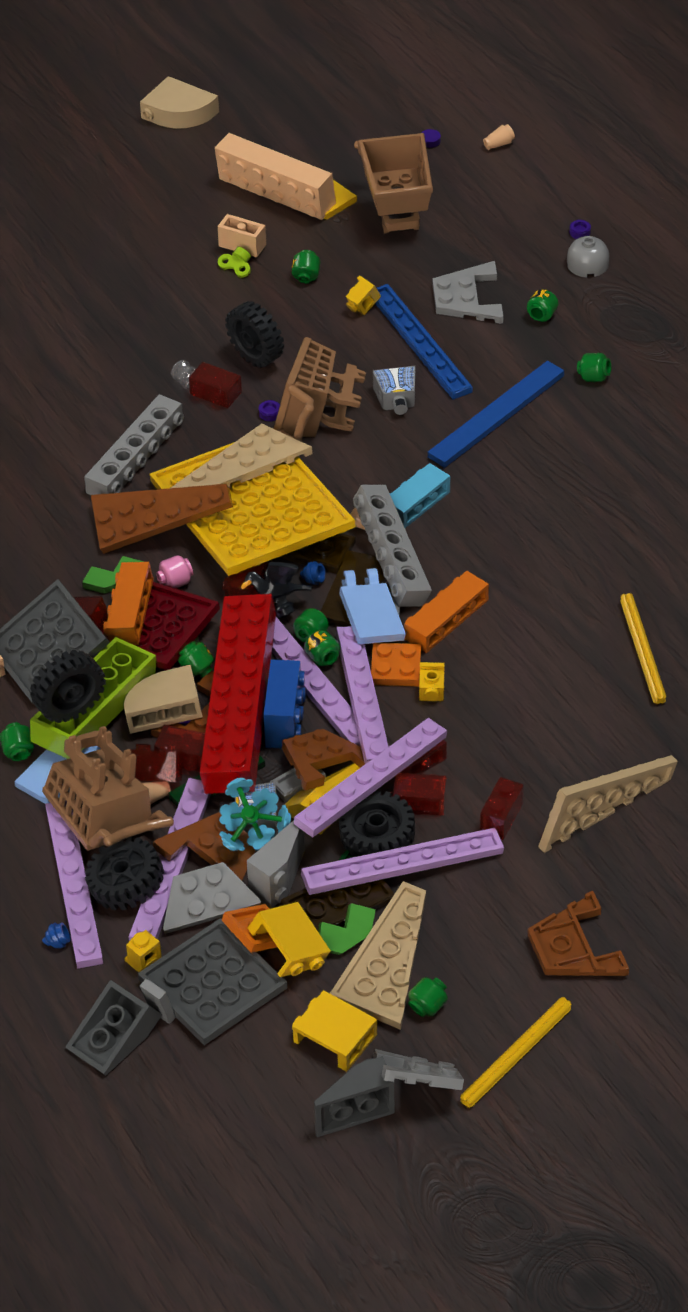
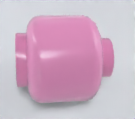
[156,555,193,589]

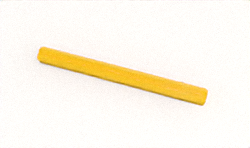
[620,593,666,705]
[460,997,572,1108]

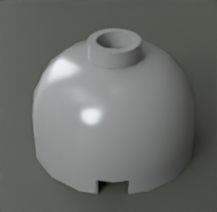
[567,236,609,277]

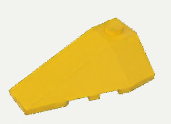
[281,763,360,835]

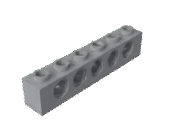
[84,394,184,495]
[353,485,432,607]

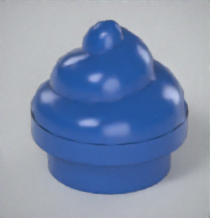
[300,561,326,585]
[42,922,70,948]

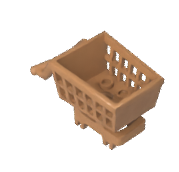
[354,133,433,233]
[273,337,366,458]
[42,726,174,851]

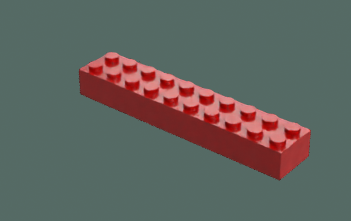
[200,594,276,794]

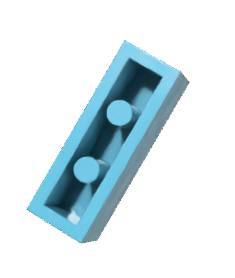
[389,463,450,528]

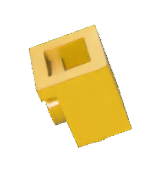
[345,275,381,315]
[419,662,444,701]
[124,930,162,972]

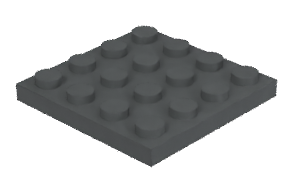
[0,579,110,705]
[138,918,287,1045]

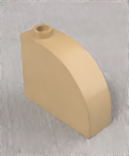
[140,76,219,128]
[124,665,203,734]

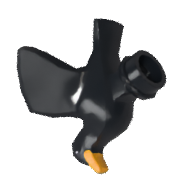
[241,562,312,619]

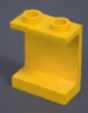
[248,902,331,978]
[292,990,377,1072]

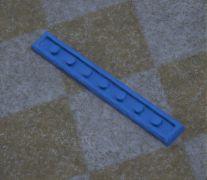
[375,284,473,400]
[428,360,564,468]

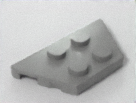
[163,862,261,934]

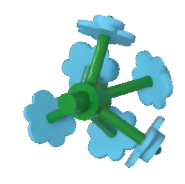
[219,778,291,851]

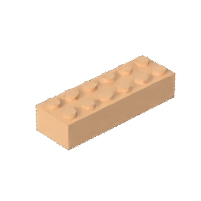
[214,133,336,220]

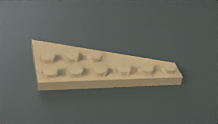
[171,424,313,488]
[538,755,678,853]
[330,881,426,1030]

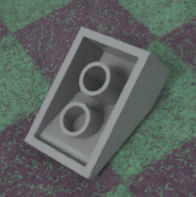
[247,820,305,909]

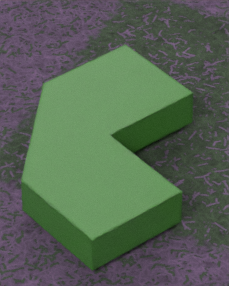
[82,556,144,594]
[318,903,376,955]

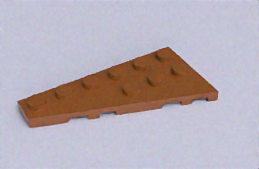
[91,484,233,554]

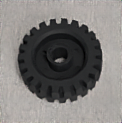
[225,301,284,368]
[30,650,106,723]
[339,791,415,856]
[85,837,164,910]

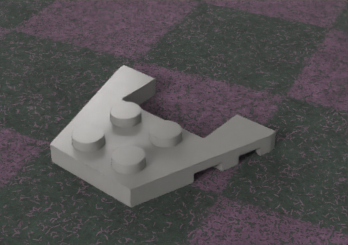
[432,261,503,324]
[373,1049,464,1090]

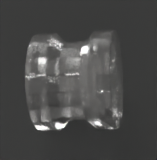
[171,360,199,388]

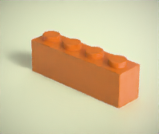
[103,562,154,645]
[404,571,489,653]

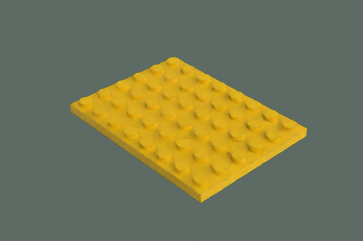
[149,442,356,576]

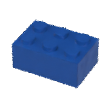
[264,659,306,749]

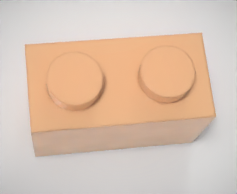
[217,214,266,257]

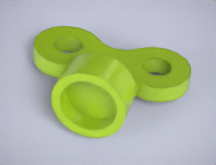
[218,246,251,278]

